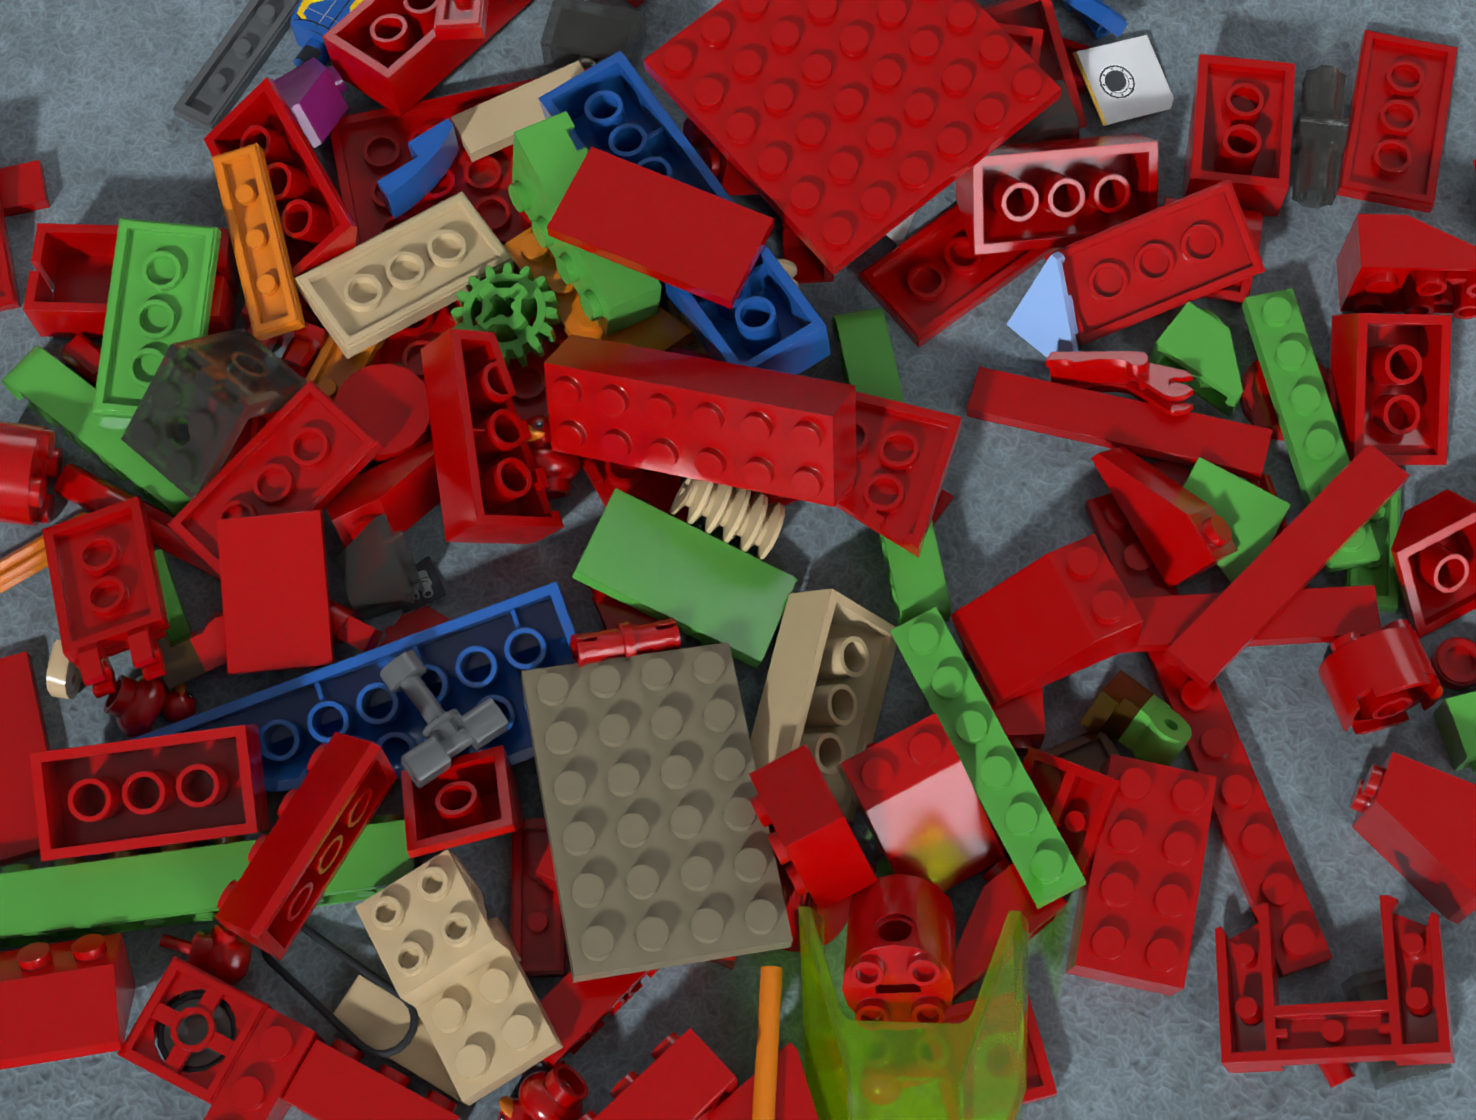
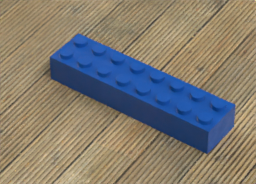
[538,50,831,375]

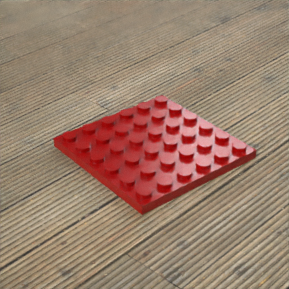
[644,0,1062,275]

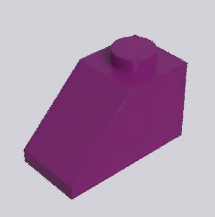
[274,57,349,148]

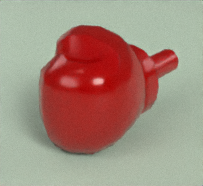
[160,924,252,985]

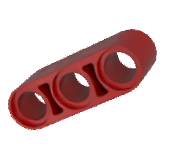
[540,969,659,1071]

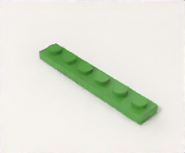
[1242,288,1380,573]
[890,607,1086,909]

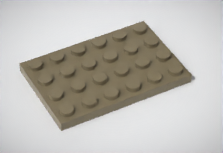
[521,642,793,983]

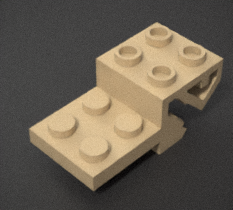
[355,849,564,1106]

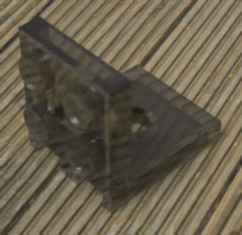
[121,328,307,500]

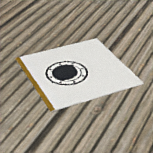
[1073,35,1174,126]

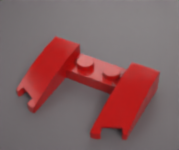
[1215,895,1455,1073]

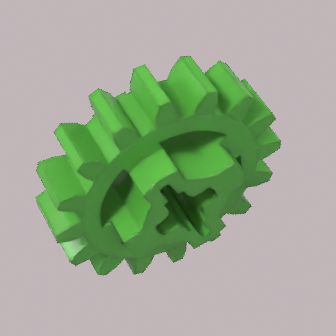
[451,263,561,369]

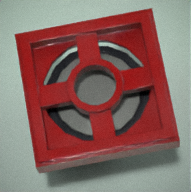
[117,956,272,1105]

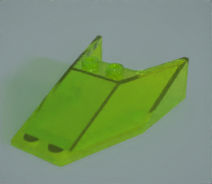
[798,906,1029,1120]

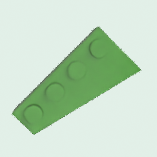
[508,111,662,336]

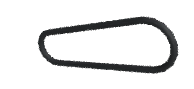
[261,924,419,1058]

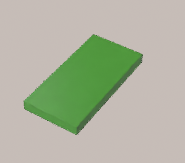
[92,218,221,425]
[572,488,798,669]

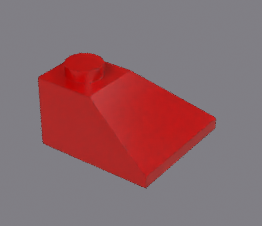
[1391,489,1476,638]

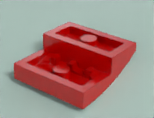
[996,746,1121,878]

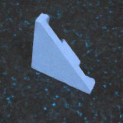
[1006,251,1078,358]

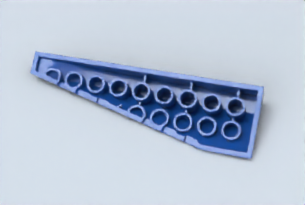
[130,581,578,793]

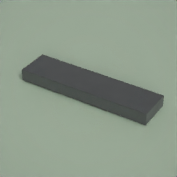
[173,0,300,132]

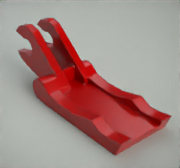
[1045,351,1194,416]

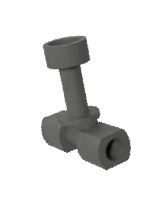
[380,650,508,789]

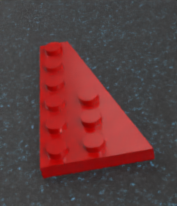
[673,347,962,558]

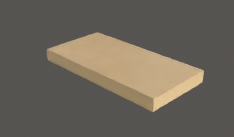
[295,191,514,359]

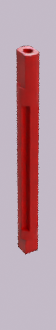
[54,463,384,652]

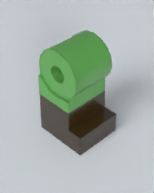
[1079,670,1192,766]

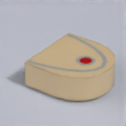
[46,639,82,699]

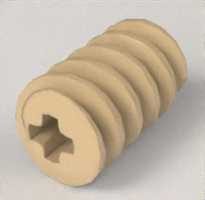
[669,478,785,560]

